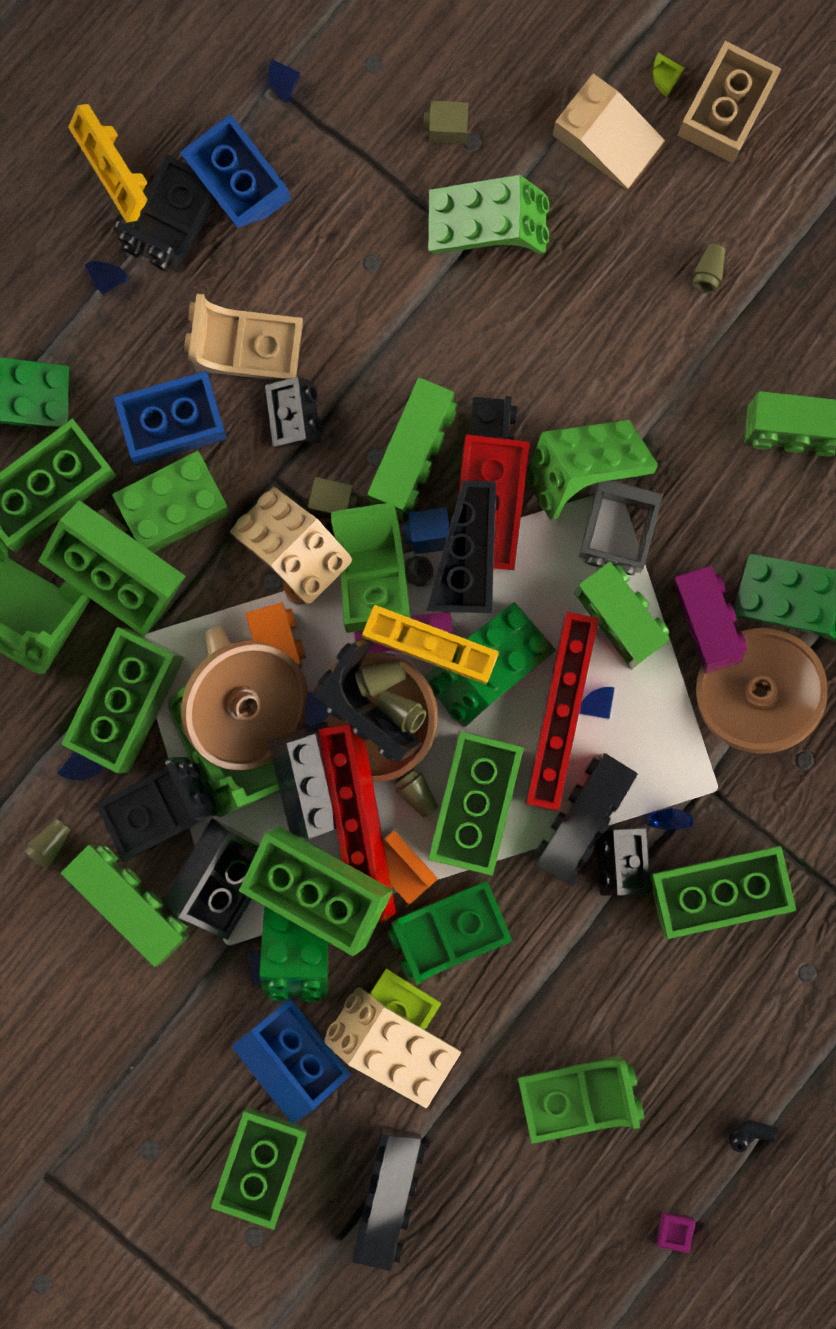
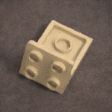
[184,293,303,381]
[229,487,352,604]
[324,987,461,1108]

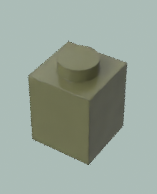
[423,101,469,144]
[308,477,358,518]

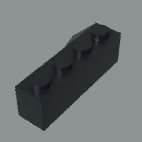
[426,480,496,613]
[533,753,638,886]
[352,1126,426,1271]

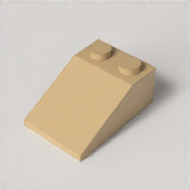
[553,73,665,190]

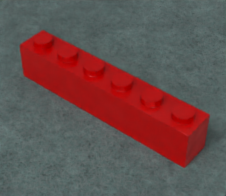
[524,611,599,812]
[319,723,396,922]

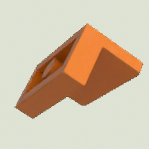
[383,830,438,904]

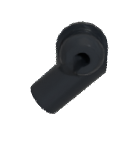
[729,1120,777,1152]

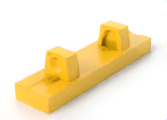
[68,104,147,223]
[362,605,499,685]

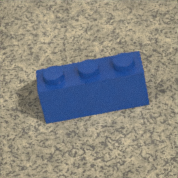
[180,114,291,228]
[231,998,351,1124]

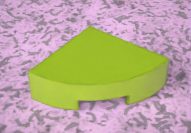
[653,52,685,97]

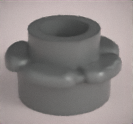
[405,556,433,587]

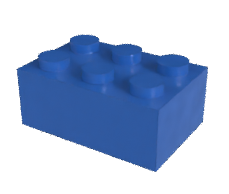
[113,371,227,466]

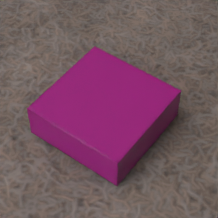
[656,1212,696,1253]

